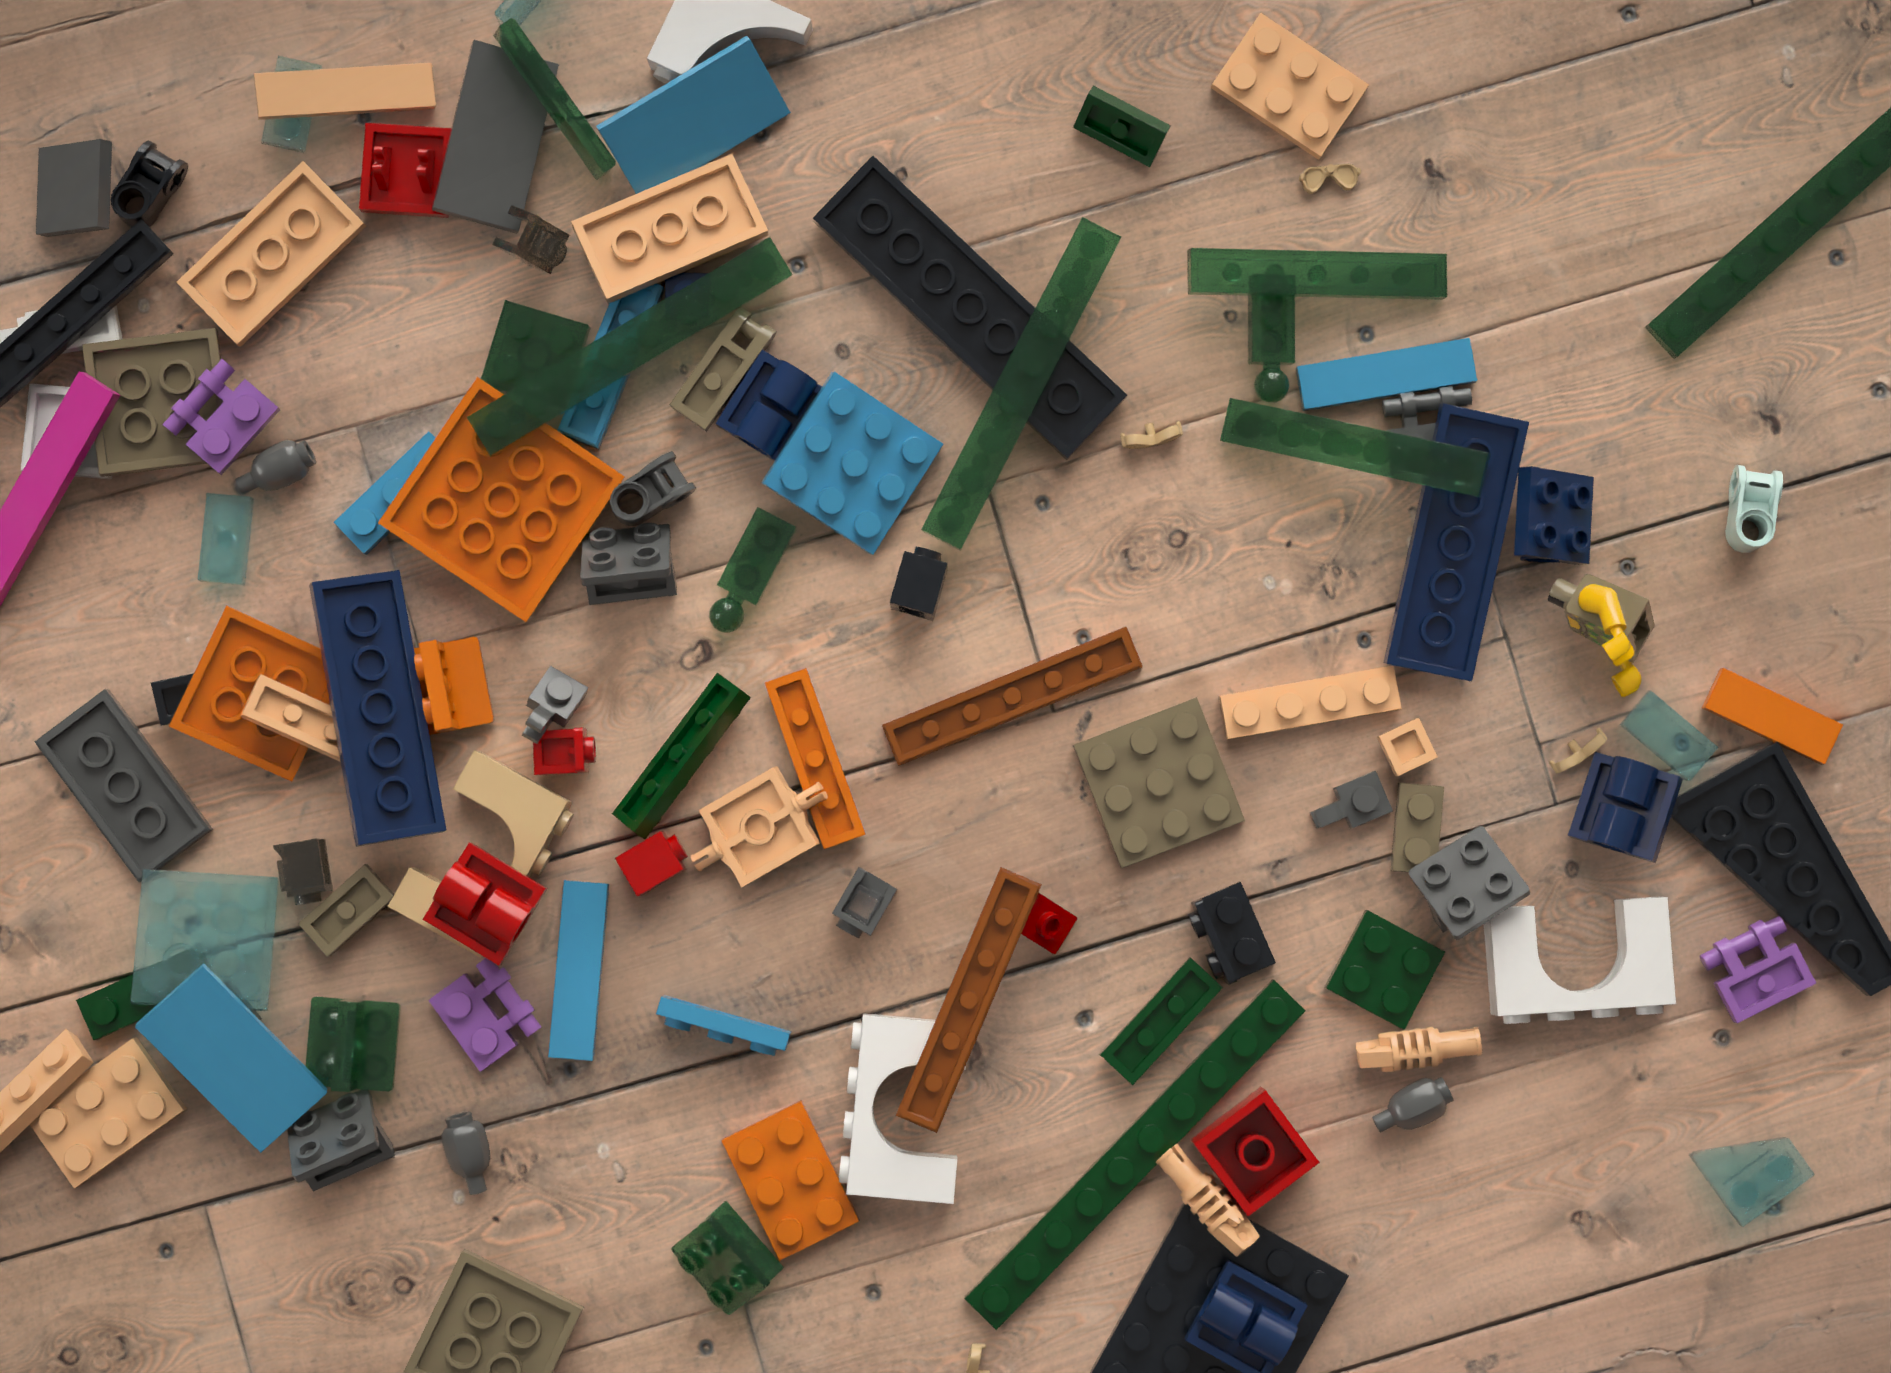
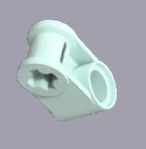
[1725,465,1783,553]

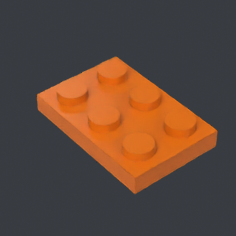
[721,1100,860,1261]

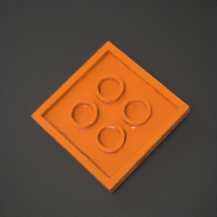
[169,605,330,782]

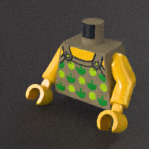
[1548,574,1655,697]

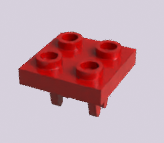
[359,122,451,218]

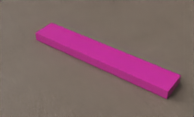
[0,371,120,606]

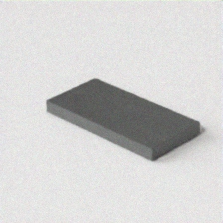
[432,39,559,234]
[34,689,213,882]

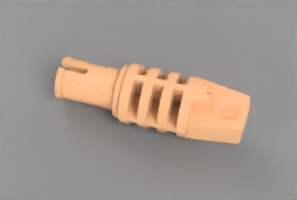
[1356,1026,1482,1072]
[1156,1144,1260,1257]

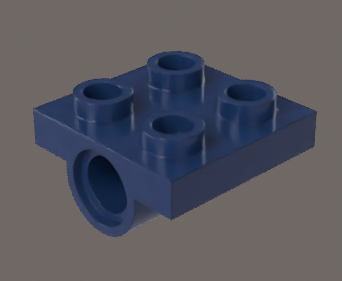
[716,350,822,461]
[1514,466,1594,565]
[1568,752,1683,863]
[1185,1259,1308,1373]

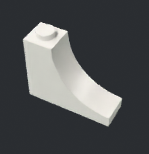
[647,0,813,84]

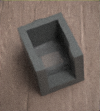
[832,867,897,938]

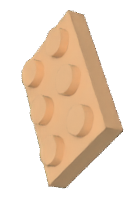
[1211,13,1369,160]
[30,1037,187,1188]

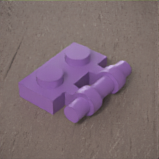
[162,359,280,475]
[1700,916,1816,1023]
[428,958,541,1072]

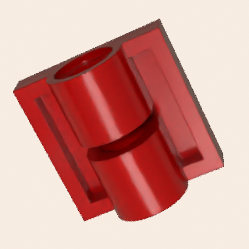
[422,842,548,966]

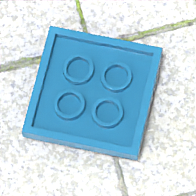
[761,371,943,555]

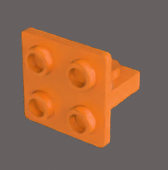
[414,637,494,735]

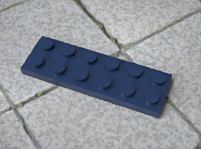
[1383,403,1529,682]
[309,570,447,847]

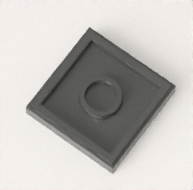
[36,139,112,237]

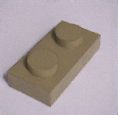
[1390,783,1444,872]
[298,864,394,957]

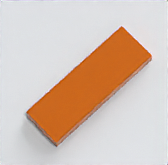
[1702,668,1843,765]

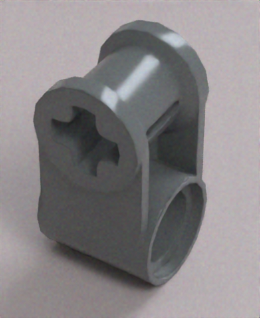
[610,451,697,526]

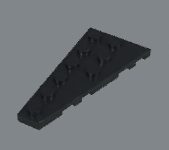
[1671,742,1891,996]

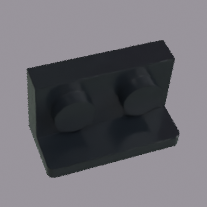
[1188,881,1276,985]

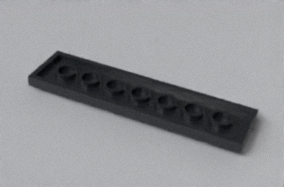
[813,156,1127,460]

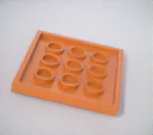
[378,377,625,622]

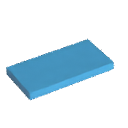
[596,36,791,194]
[135,963,327,1153]

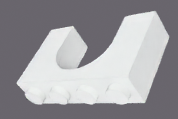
[1484,897,1676,1024]
[839,1013,966,1204]

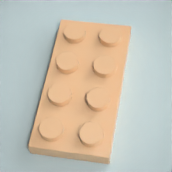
[571,154,768,304]
[177,161,366,347]

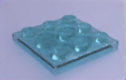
[131,869,279,1011]

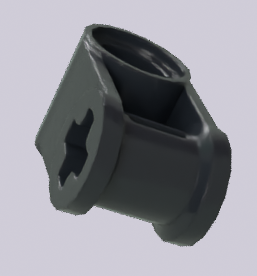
[111,140,189,227]

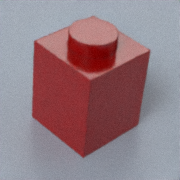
[615,831,688,896]

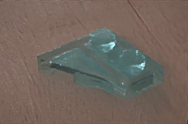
[1689,1137,1815,1227]

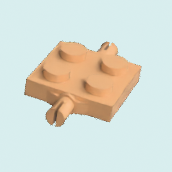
[691,766,828,887]

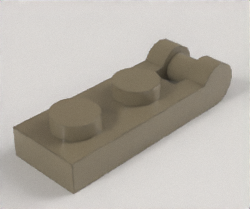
[669,307,777,432]

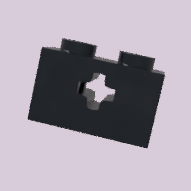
[890,546,948,621]

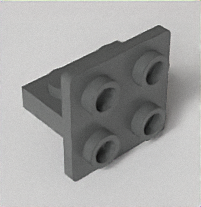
[580,523,677,605]
[1409,826,1530,940]
[287,1088,395,1191]

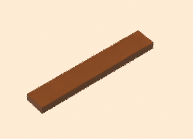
[882,626,1143,766]
[896,867,1042,1133]

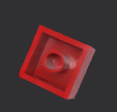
[1190,1086,1320,1216]

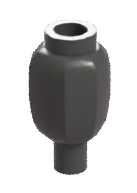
[235,440,317,494]
[1372,1077,1454,1133]
[441,1111,491,1195]

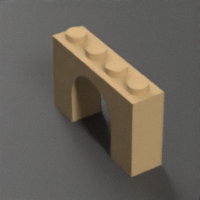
[388,750,574,958]

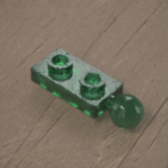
[1248,274,1295,403]
[709,507,797,633]

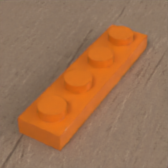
[765,668,866,849]

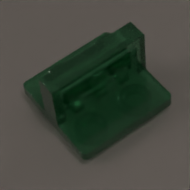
[306,996,401,1092]
[671,1200,784,1315]

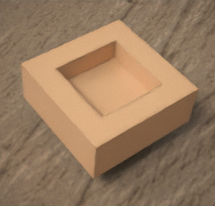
[1377,717,1438,777]

